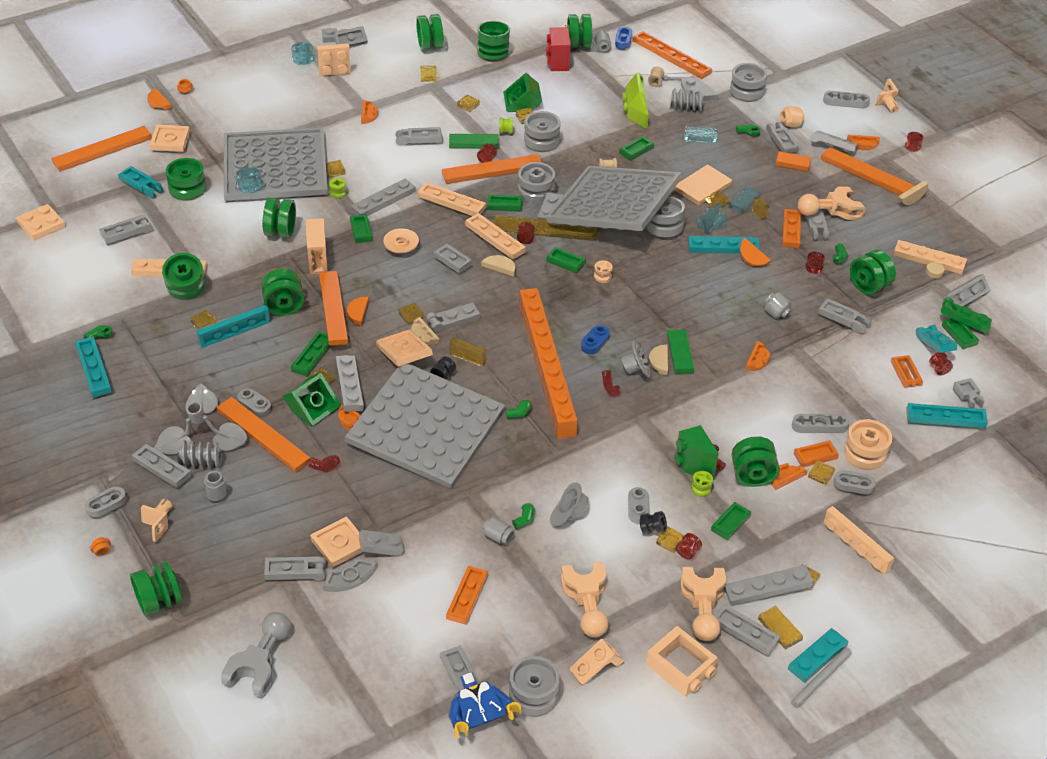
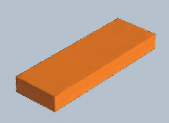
[782,209,801,248]
[446,565,488,625]

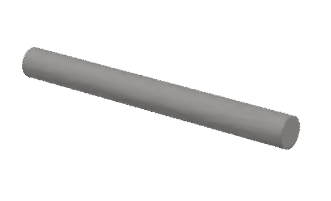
[791,647,852,708]

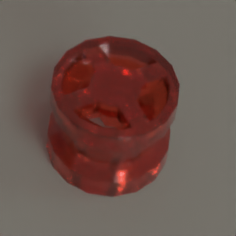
[905,132,924,152]
[477,143,497,163]
[517,222,535,244]
[805,251,825,274]
[929,352,953,376]
[676,533,702,560]

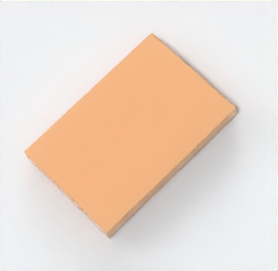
[674,165,733,206]
[376,330,433,367]

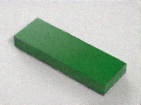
[449,134,498,149]
[667,329,694,374]
[291,331,331,377]

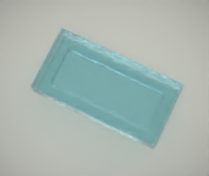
[684,126,718,143]
[729,186,761,214]

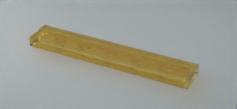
[493,215,598,241]

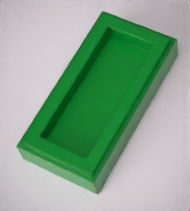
[619,136,654,161]
[487,195,522,212]
[350,215,373,243]
[546,247,586,274]
[942,319,979,350]
[711,502,751,541]

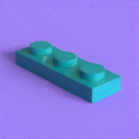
[788,628,849,683]

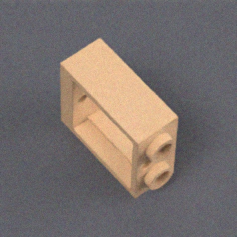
[306,218,328,275]
[646,626,718,697]

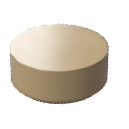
[925,262,944,279]

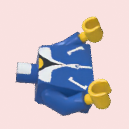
[449,672,522,739]

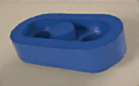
[615,27,632,50]
[581,325,610,354]

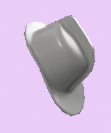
[550,482,589,526]

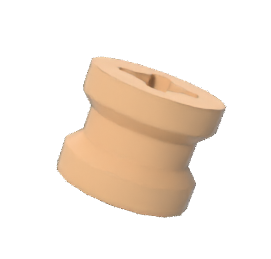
[594,261,612,283]

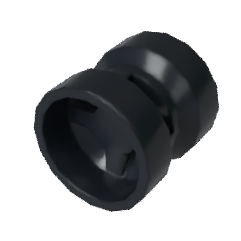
[430,356,456,380]
[640,511,667,534]

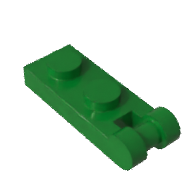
[941,298,992,334]

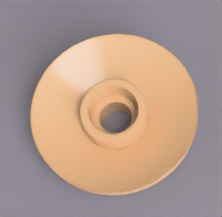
[383,229,419,253]

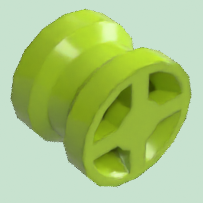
[499,117,513,134]
[329,178,347,199]
[691,471,713,497]

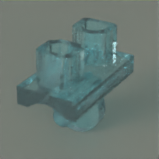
[696,203,728,234]

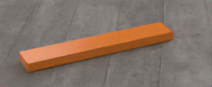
[633,31,712,79]
[52,126,152,171]
[821,147,915,195]
[442,154,541,184]
[319,271,348,346]
[216,397,311,473]

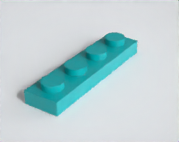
[688,236,760,254]
[196,305,270,348]
[75,337,112,398]
[906,403,988,428]

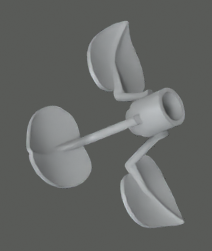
[154,383,248,456]

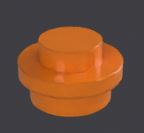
[177,79,193,93]
[90,537,111,556]

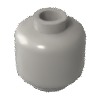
[764,292,791,319]

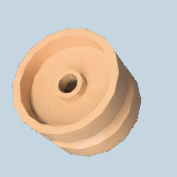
[844,419,892,470]

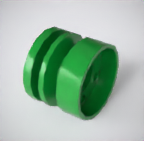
[477,21,510,60]
[130,560,182,617]

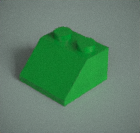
[503,73,542,112]
[282,373,341,426]
[674,425,719,480]

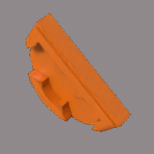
[147,89,172,110]
[361,100,378,124]
[847,135,880,150]
[740,238,771,267]
[347,297,369,326]
[745,341,770,371]
[338,405,361,431]
[771,463,808,490]

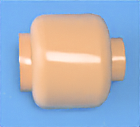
[779,106,805,128]

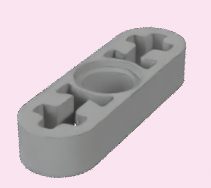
[823,91,870,109]
[792,414,849,433]

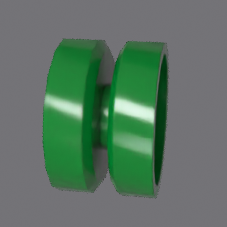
[416,14,444,50]
[567,14,592,49]
[165,158,206,200]
[262,197,296,238]
[850,249,896,295]
[162,253,206,300]
[261,268,304,316]
[731,436,780,487]

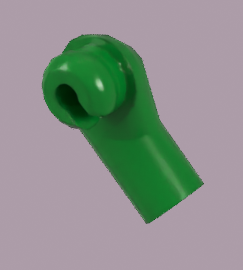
[736,124,760,136]
[833,244,848,264]
[83,325,112,339]
[506,400,532,419]
[512,503,535,530]

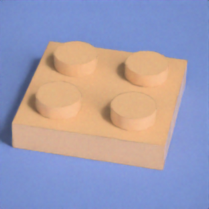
[317,44,351,76]
[150,125,190,152]
[16,204,65,241]
[310,516,362,568]

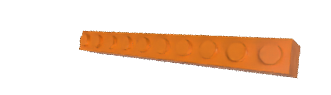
[519,288,577,439]

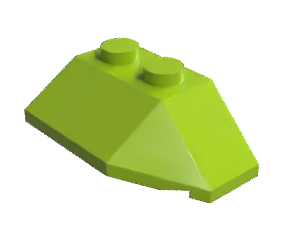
[622,73,649,128]

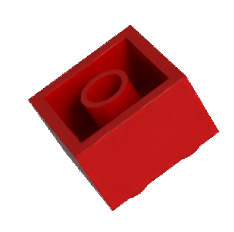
[546,27,570,71]

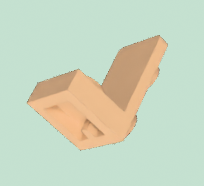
[570,639,624,685]

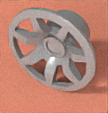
[622,339,651,378]

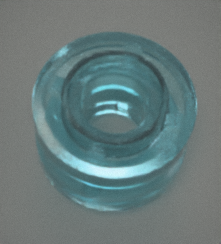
[291,42,314,65]
[236,167,262,193]

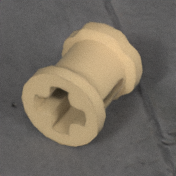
[648,66,665,87]
[599,158,617,168]

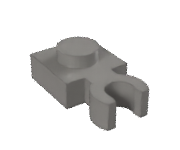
[322,28,347,43]
[953,378,985,408]

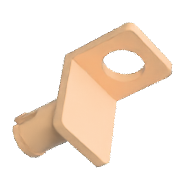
[875,79,900,113]
[141,499,172,542]

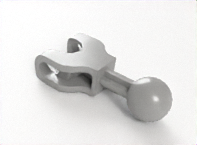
[221,612,290,698]

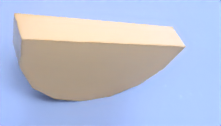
[899,180,929,205]
[482,255,515,277]
[411,317,439,345]
[648,345,668,375]

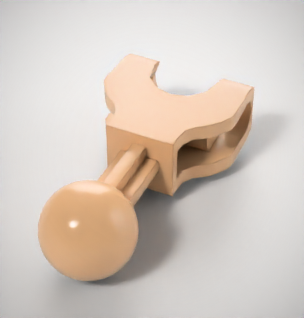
[798,187,866,220]
[561,562,608,638]
[681,566,726,642]

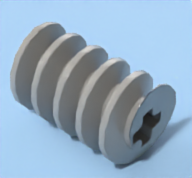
[670,88,704,112]
[177,440,222,468]

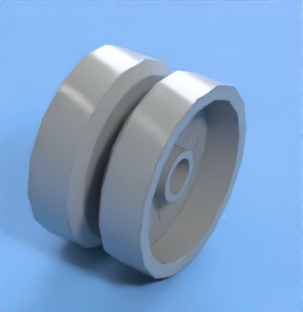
[730,63,767,101]
[524,111,561,151]
[518,162,555,204]
[646,196,685,238]
[509,656,560,716]

